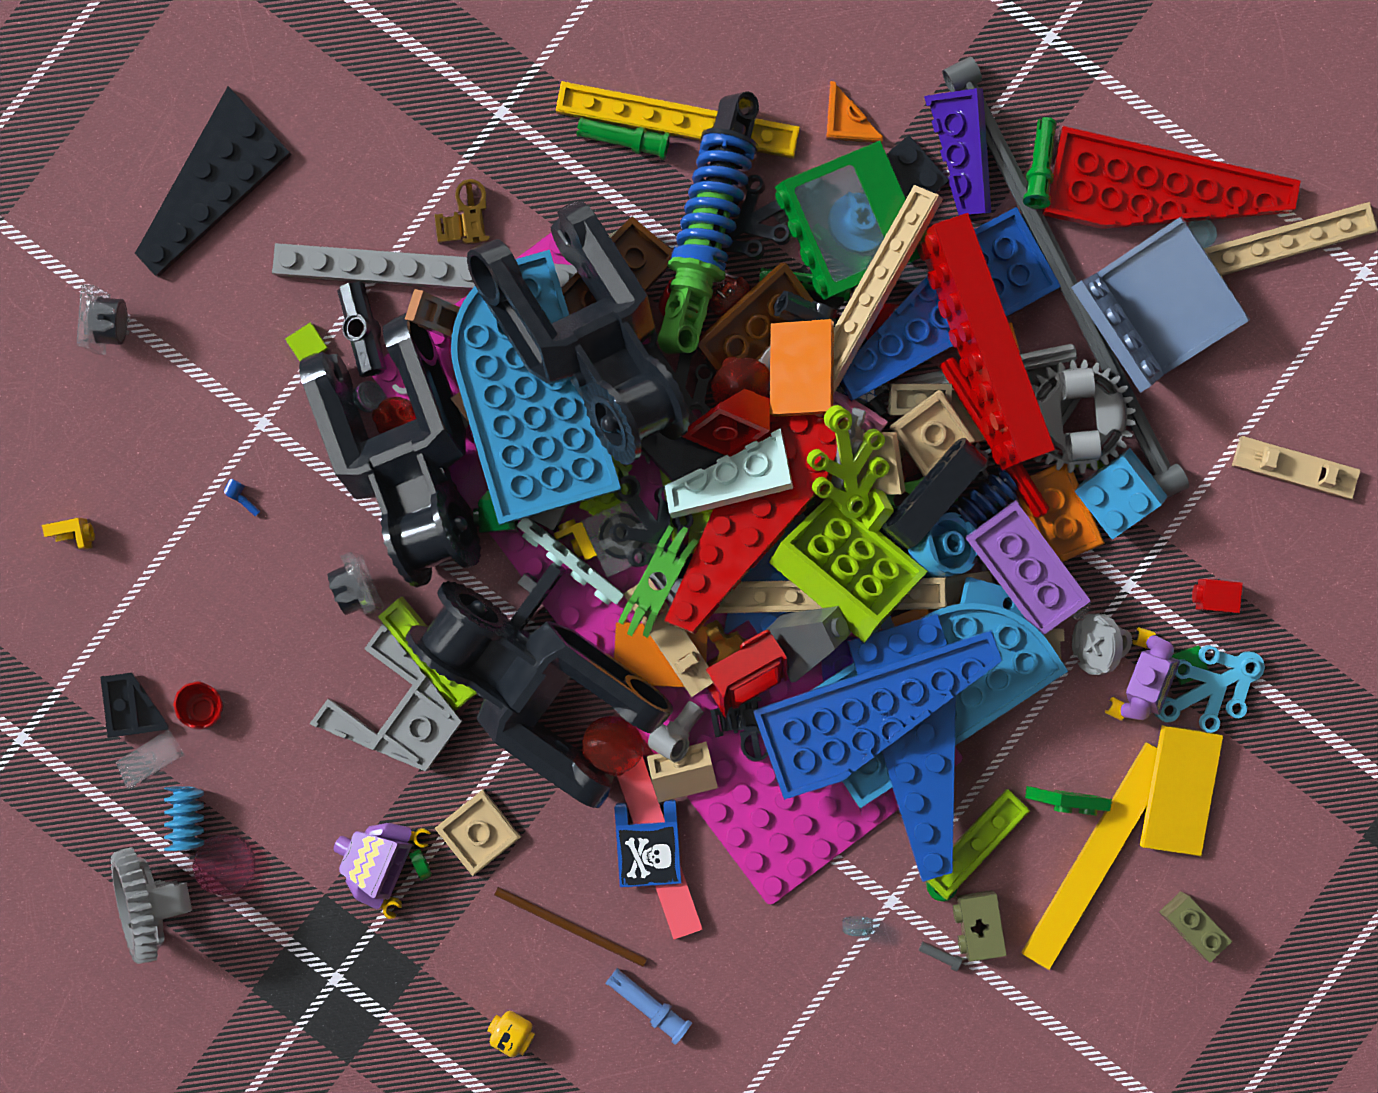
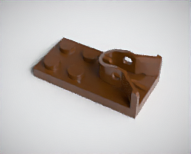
[561,216,673,315]
[696,262,814,391]

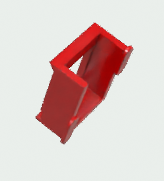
[706,629,788,719]

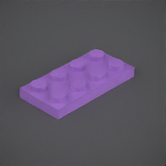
[965,501,1091,635]

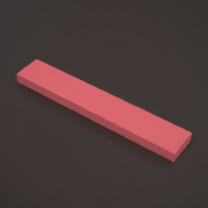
[613,754,703,939]

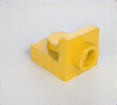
[42,518,95,549]
[554,519,598,561]

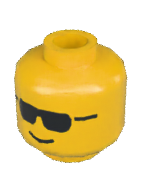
[487,1011,535,1057]

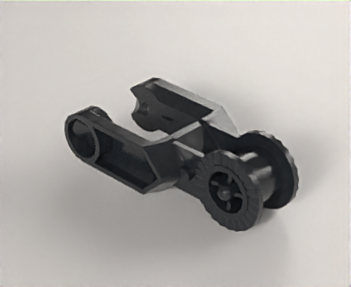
[467,201,690,465]
[299,313,481,588]
[406,581,673,808]

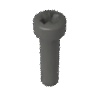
[918,942,963,972]

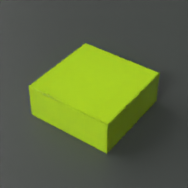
[285,322,329,361]
[860,488,894,533]

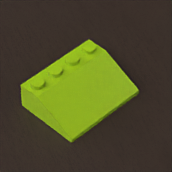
[769,497,928,643]

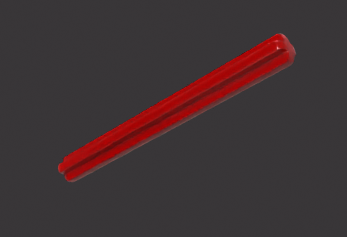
[940,357,1050,518]

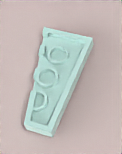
[665,429,793,518]
[517,517,624,605]

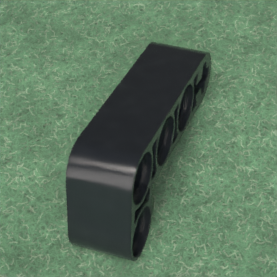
[880,437,987,549]

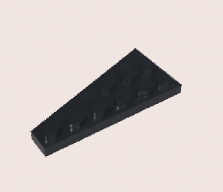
[135,86,292,277]

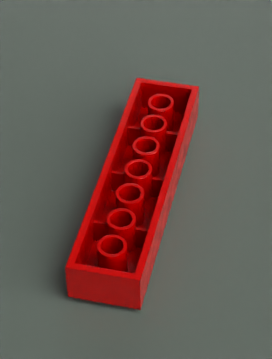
[917,213,1055,470]

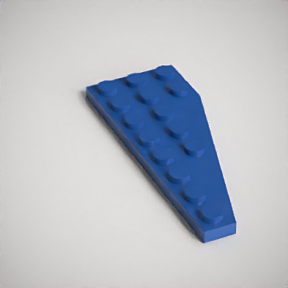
[840,207,1061,402]
[847,614,956,882]
[753,630,1003,800]

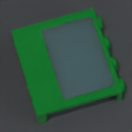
[775,141,920,300]

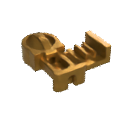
[434,179,490,244]

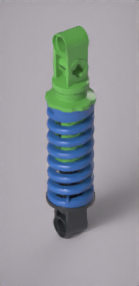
[658,91,759,354]

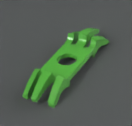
[618,526,699,638]

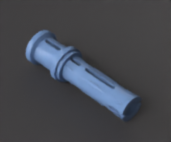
[605,968,692,1045]

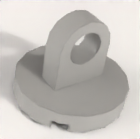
[1072,613,1132,675]

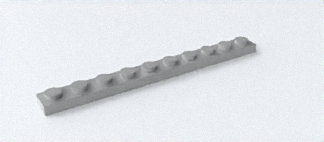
[272,243,577,290]

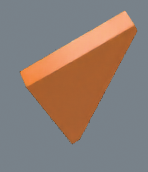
[826,81,883,143]

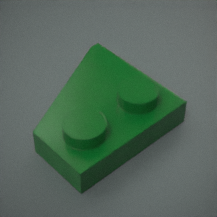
[1025,786,1112,816]

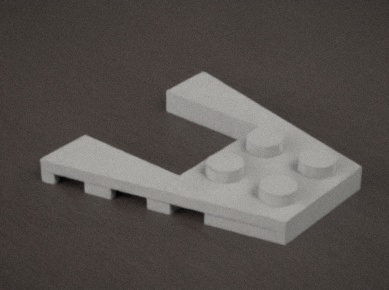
[310,624,464,771]

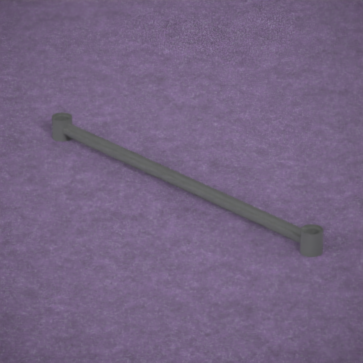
[942,56,1190,499]

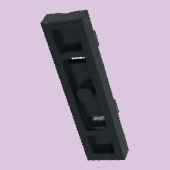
[510,563,567,630]

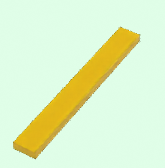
[556,81,800,159]
[1021,742,1157,970]

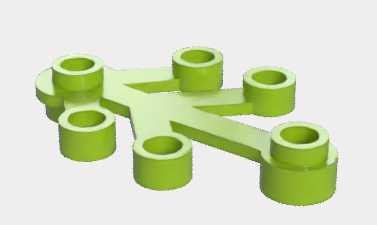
[807,405,890,519]

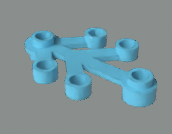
[1155,645,1265,733]

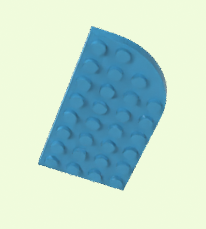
[451,250,621,526]
[810,603,1068,808]

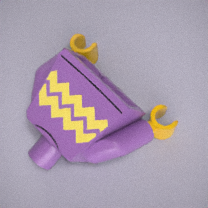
[1105,627,1180,721]
[334,823,431,919]

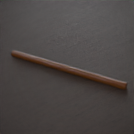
[494,887,647,967]

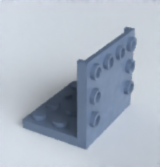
[1071,216,1250,393]

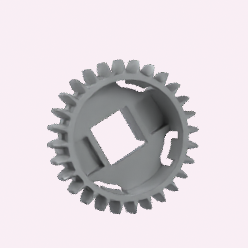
[1032,360,1136,473]
[110,847,192,964]

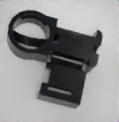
[710,696,768,761]

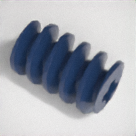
[951,467,1019,529]

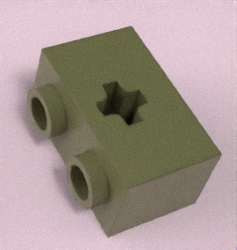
[953,890,1007,962]
[1159,891,1232,963]

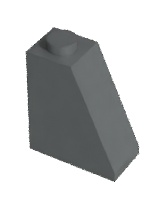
[766,606,851,682]

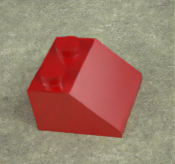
[682,389,770,457]

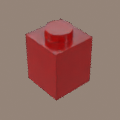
[1192,579,1243,613]

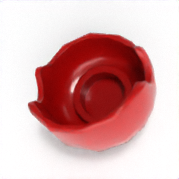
[173,681,224,730]

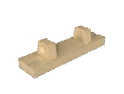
[1232,436,1360,500]
[624,578,713,697]

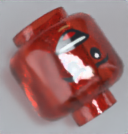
[708,276,752,318]

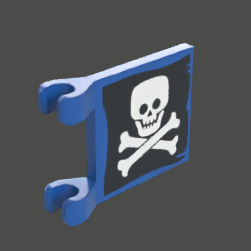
[614,799,681,887]

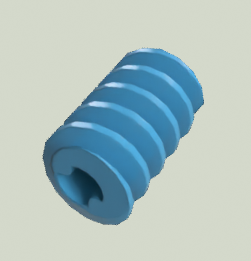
[164,786,204,851]

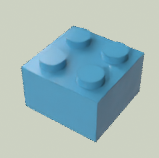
[1075,448,1168,540]

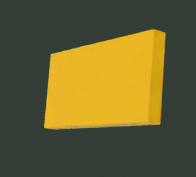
[1140,725,1223,856]

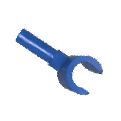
[224,479,260,516]

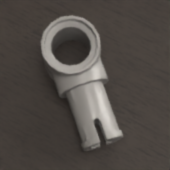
[648,701,704,763]

